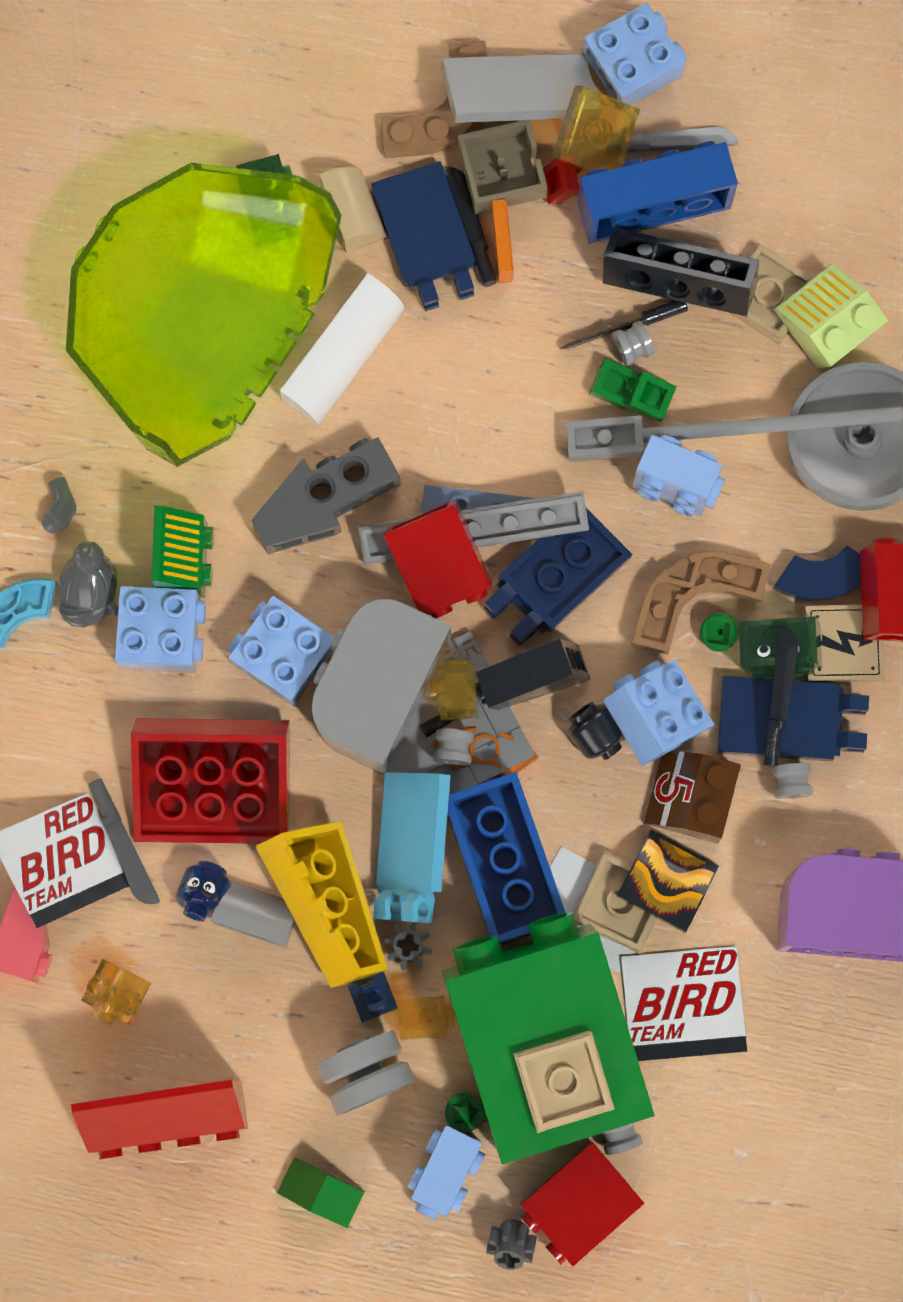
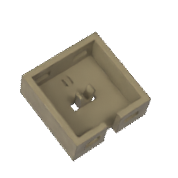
[458,120,547,214]

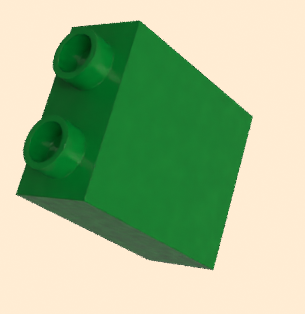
[441,911,655,1165]

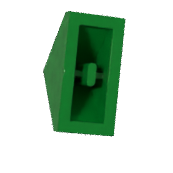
[277,1157,365,1228]

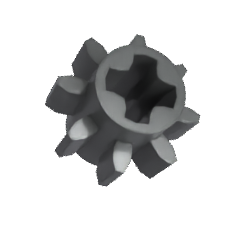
[384,922,432,971]
[486,1219,537,1270]

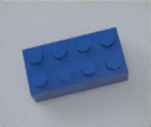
[577,141,738,244]
[447,772,565,946]

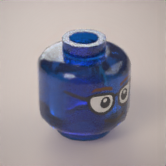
[175,861,232,922]

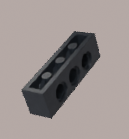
[603,227,759,317]

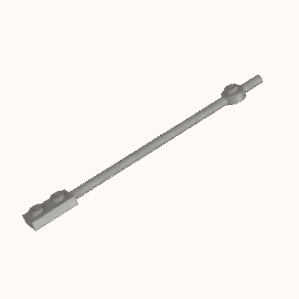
[566,406,903,462]

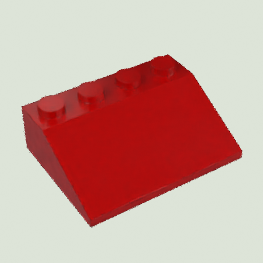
[131,718,290,844]
[71,1079,248,1160]

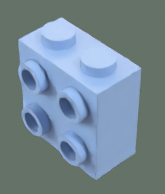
[582,2,686,112]
[632,435,725,517]
[115,586,206,672]
[228,596,334,707]
[603,659,715,766]
[407,1125,485,1220]

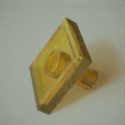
[552,85,640,171]

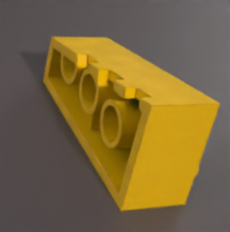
[256,821,388,988]

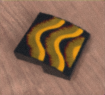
[616,830,719,933]

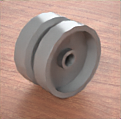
[315,1030,416,1116]

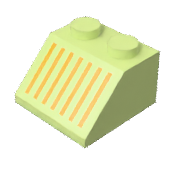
[774,264,889,369]

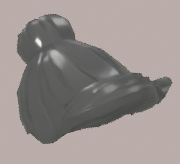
[59,542,119,628]

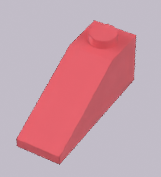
[0,886,52,983]

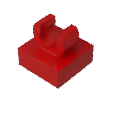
[543,155,583,205]

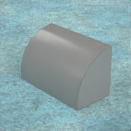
[210,880,296,948]

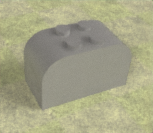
[312,599,452,775]

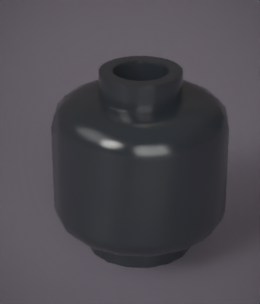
[568,702,624,760]

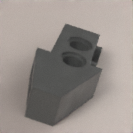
[251,437,401,554]

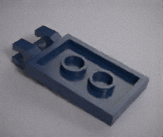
[371,161,476,312]
[483,508,633,647]
[718,676,869,762]

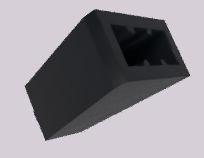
[475,639,591,710]

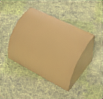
[319,167,388,253]

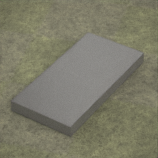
[441,54,600,123]

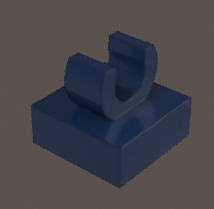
[348,972,398,1023]

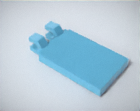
[374,772,451,923]

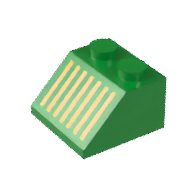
[151,505,214,597]

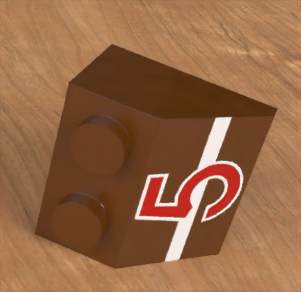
[643,750,741,844]

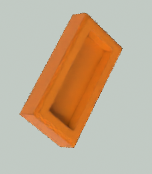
[492,199,514,283]

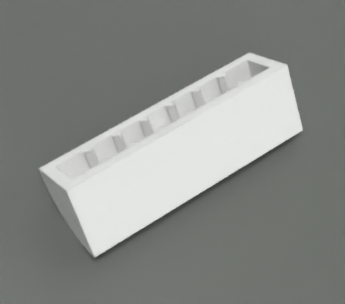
[280,273,405,426]

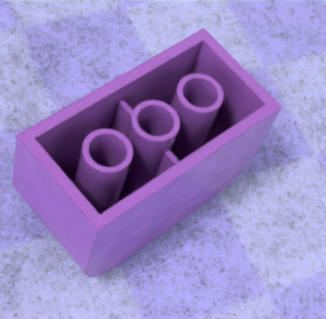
[777,849,903,962]

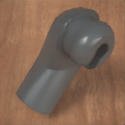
[42,477,77,533]

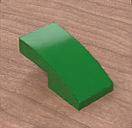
[588,358,677,421]

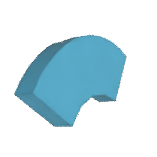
[0,579,57,649]

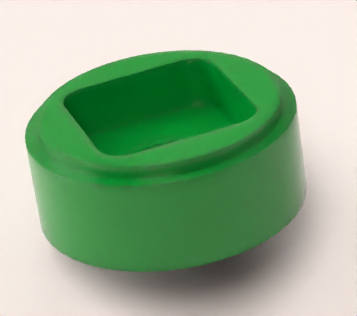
[700,612,740,651]
[445,1093,484,1133]

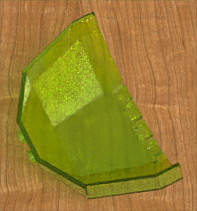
[65,162,342,467]

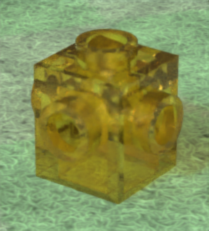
[81,958,151,1025]

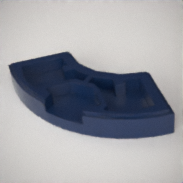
[773,546,861,601]

